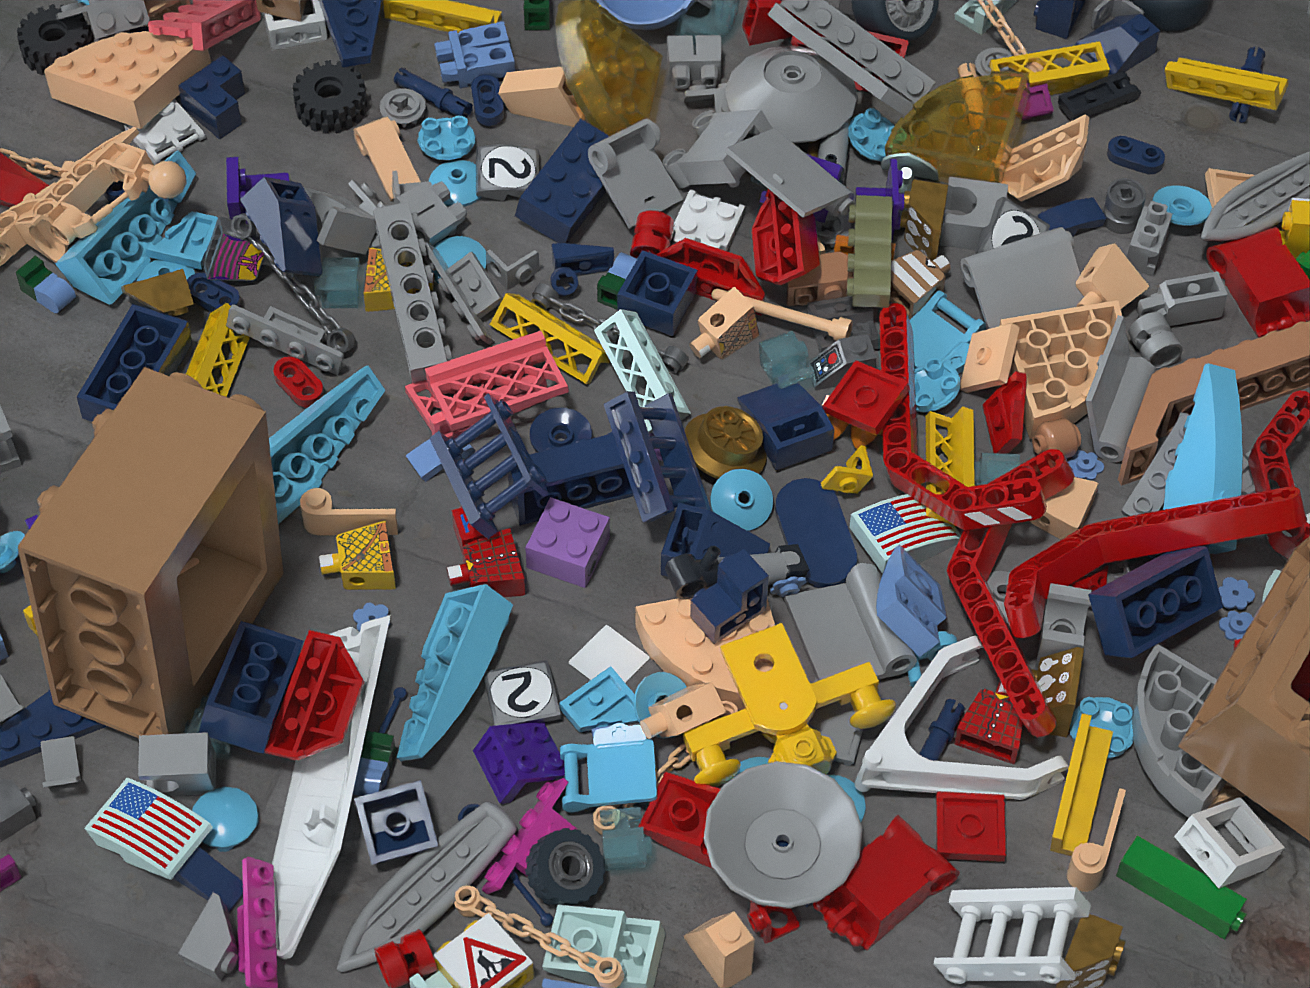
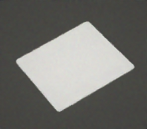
[569,625,650,683]

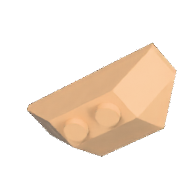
[990,115,1089,202]

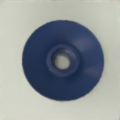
[529,408,592,452]

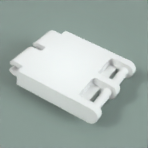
[124,99,205,165]
[672,189,746,251]

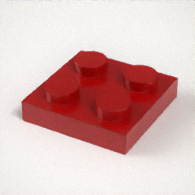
[823,360,910,435]
[936,792,1006,862]

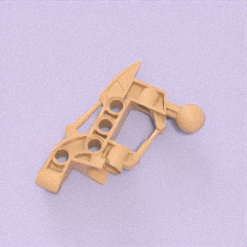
[0,127,186,266]

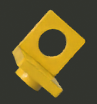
[821,445,873,494]

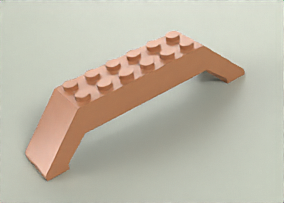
[1118,321,1310,486]

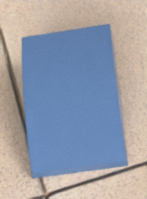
[876,544,947,657]

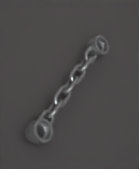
[231,213,355,353]
[531,283,689,373]

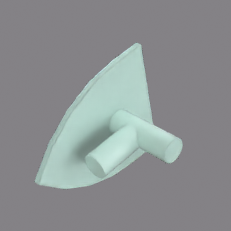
[881,153,939,193]

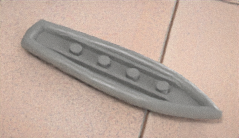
[1201,151,1310,241]
[337,802,517,972]

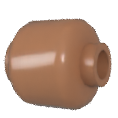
[1032,418,1081,459]

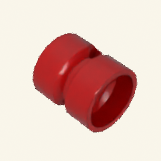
[630,210,675,259]
[374,929,437,988]

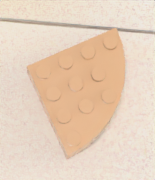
[44,31,211,129]
[999,300,1122,439]
[636,598,775,710]

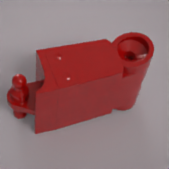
[1206,227,1310,338]
[813,815,960,951]

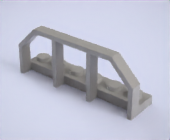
[768,0,936,117]

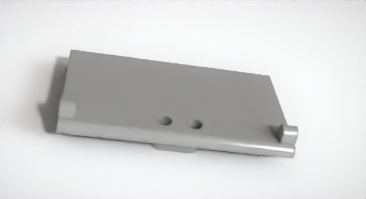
[807,677,863,767]

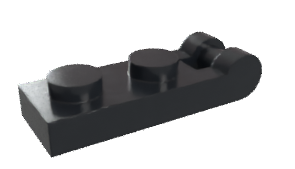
[1058,71,1141,121]

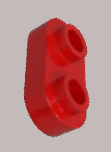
[273,356,324,408]

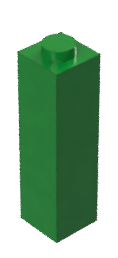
[1116,836,1247,940]

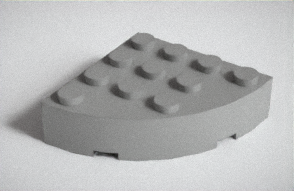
[1132,644,1227,818]

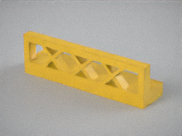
[383,0,502,33]
[989,41,1110,95]
[1165,57,1289,110]
[490,293,610,384]
[186,303,250,397]
[926,406,975,526]
[1050,713,1113,856]

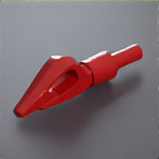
[1072,565,1108,592]

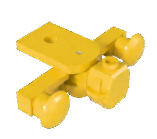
[683,623,896,787]

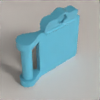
[910,290,986,374]
[560,723,657,812]

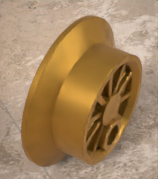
[684,406,766,479]

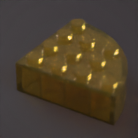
[556,0,663,136]
[885,71,1030,183]

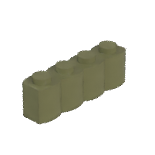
[846,195,892,308]

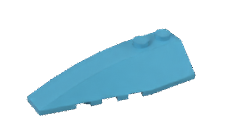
[55,150,196,305]
[1163,363,1243,554]
[269,365,385,524]
[397,584,513,761]

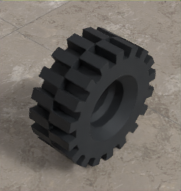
[17,4,92,75]
[293,60,367,134]

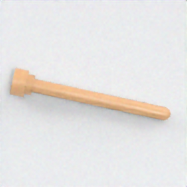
[711,289,853,341]

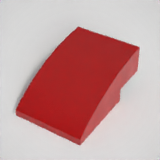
[638,772,720,869]

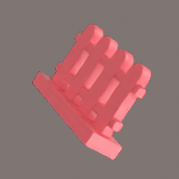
[148,0,261,51]

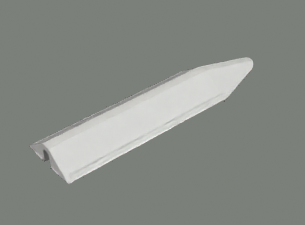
[272,615,391,959]

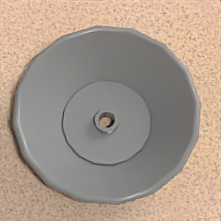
[725,46,858,143]
[704,761,863,908]

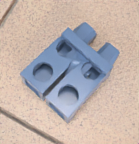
[434,21,515,88]

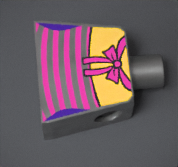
[203,216,272,281]

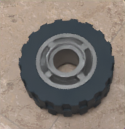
[525,828,606,908]

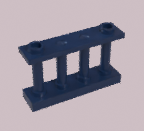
[603,391,711,523]
[430,393,549,539]

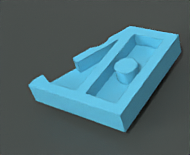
[146,211,218,270]
[559,666,639,732]

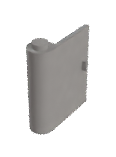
[725,128,854,218]
[960,227,1084,329]
[1085,315,1156,462]
[784,563,917,681]

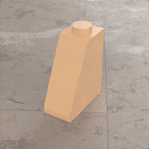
[498,66,590,127]
[684,912,754,988]

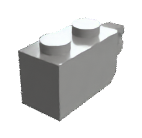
[1137,271,1228,326]

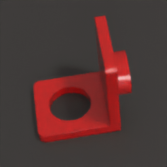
[747,901,800,944]

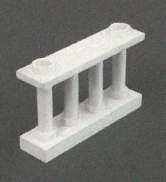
[933,887,1091,984]

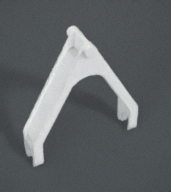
[855,636,1069,800]

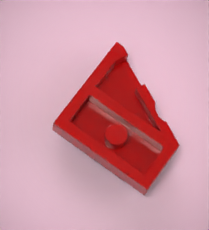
[982,371,1027,457]

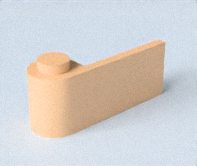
[354,116,421,201]
[300,488,398,535]
[1067,788,1126,892]

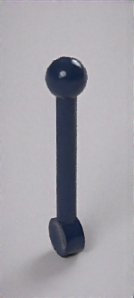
[378,687,407,734]
[508,870,554,927]

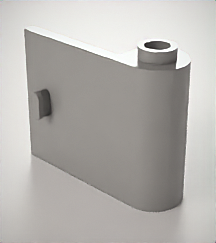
[588,119,683,228]

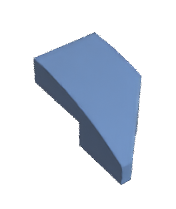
[406,439,475,482]

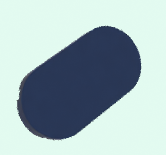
[775,478,857,588]

